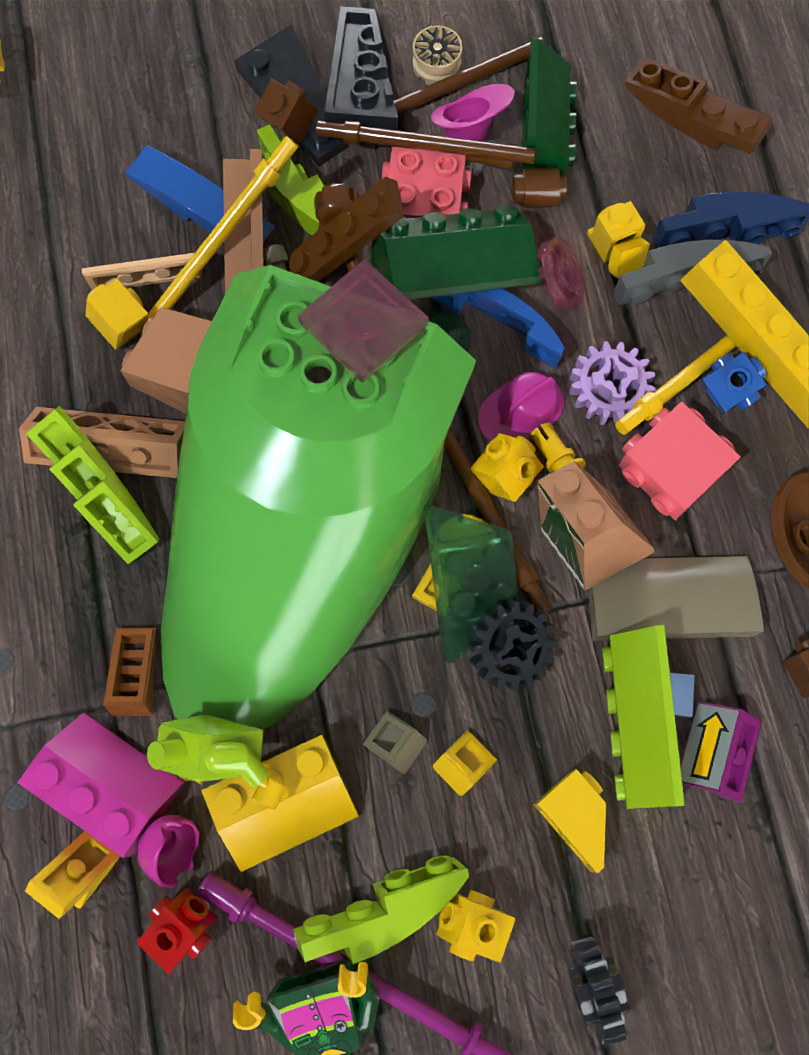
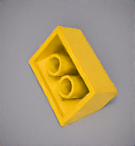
[201,735,359,872]

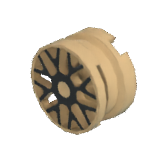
[413,25,462,85]

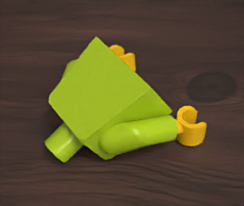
[147,714,285,810]

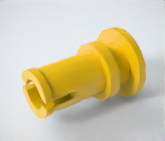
[530,422,586,472]

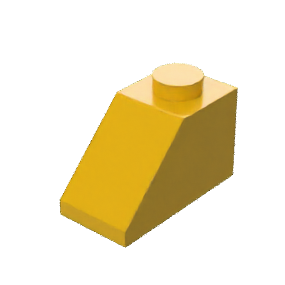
[533,769,606,874]

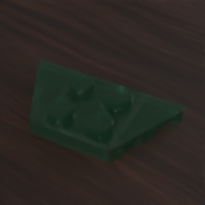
[424,505,519,663]

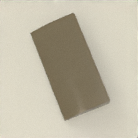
[588,556,764,641]

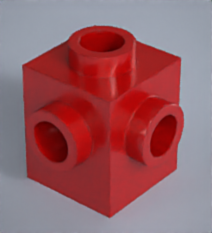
[137,888,218,974]

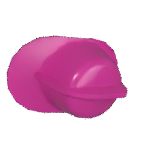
[431,84,515,141]
[478,372,564,442]

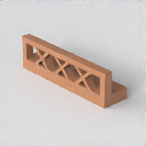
[223,149,263,294]
[19,407,185,478]

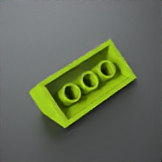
[602,625,685,809]

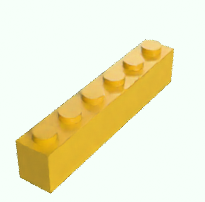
[680,240,809,429]

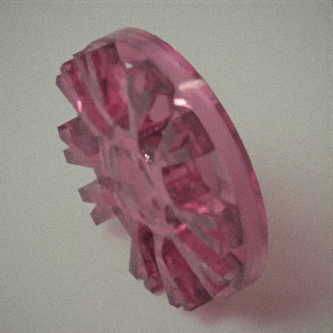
[537,237,584,310]

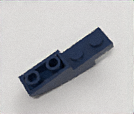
[653,192,809,249]

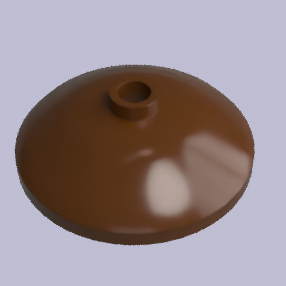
[770,473,809,589]

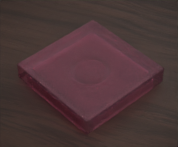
[298,259,429,383]

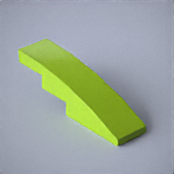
[26,406,160,564]

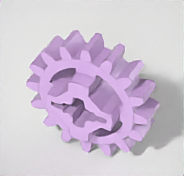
[569,341,655,425]

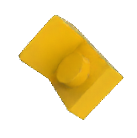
[25,831,120,919]

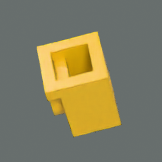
[587,201,646,263]

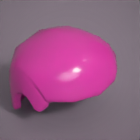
[137,815,200,888]

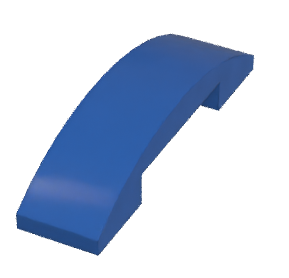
[429,288,565,370]

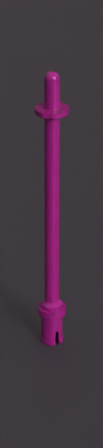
[196,871,511,1055]

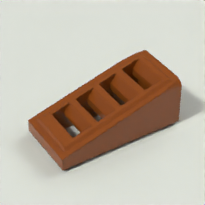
[103,628,158,716]

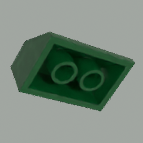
[521,38,577,175]

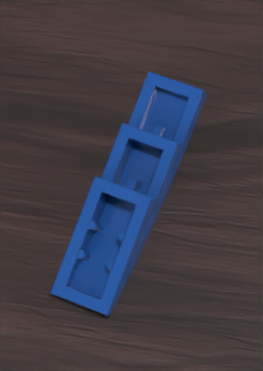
[125,145,275,243]

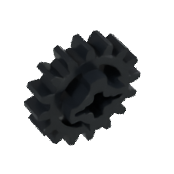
[466,598,558,691]
[567,937,630,1046]

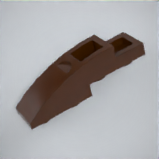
[625,57,772,154]

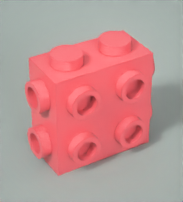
[382,147,472,218]
[619,401,741,521]

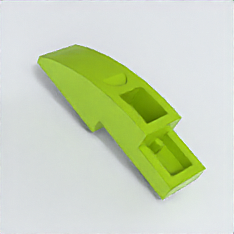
[257,124,324,236]
[293,856,469,964]

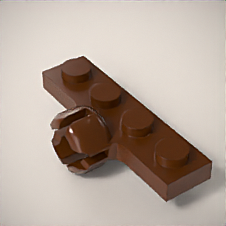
[288,177,404,282]

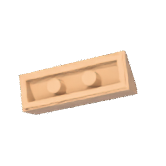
[82,253,203,290]

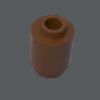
[512,168,567,207]

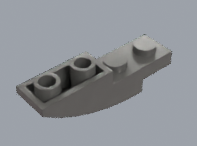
[613,240,773,306]

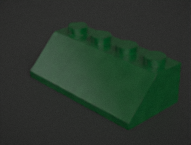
[371,205,542,301]

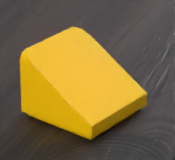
[433,730,497,796]

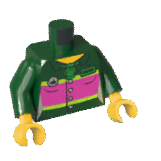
[233,958,380,1055]

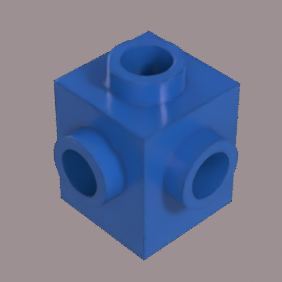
[700,352,767,414]

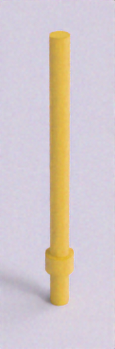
[147,136,299,320]
[615,301,781,435]

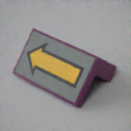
[680,701,762,803]

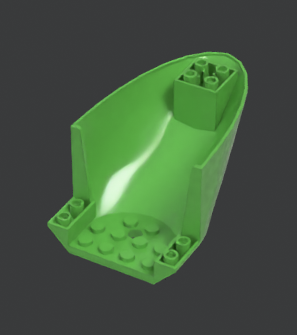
[161,265,476,730]

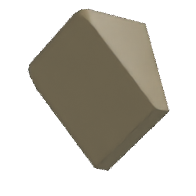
[362,711,427,774]

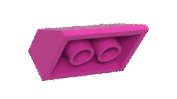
[17,713,185,858]

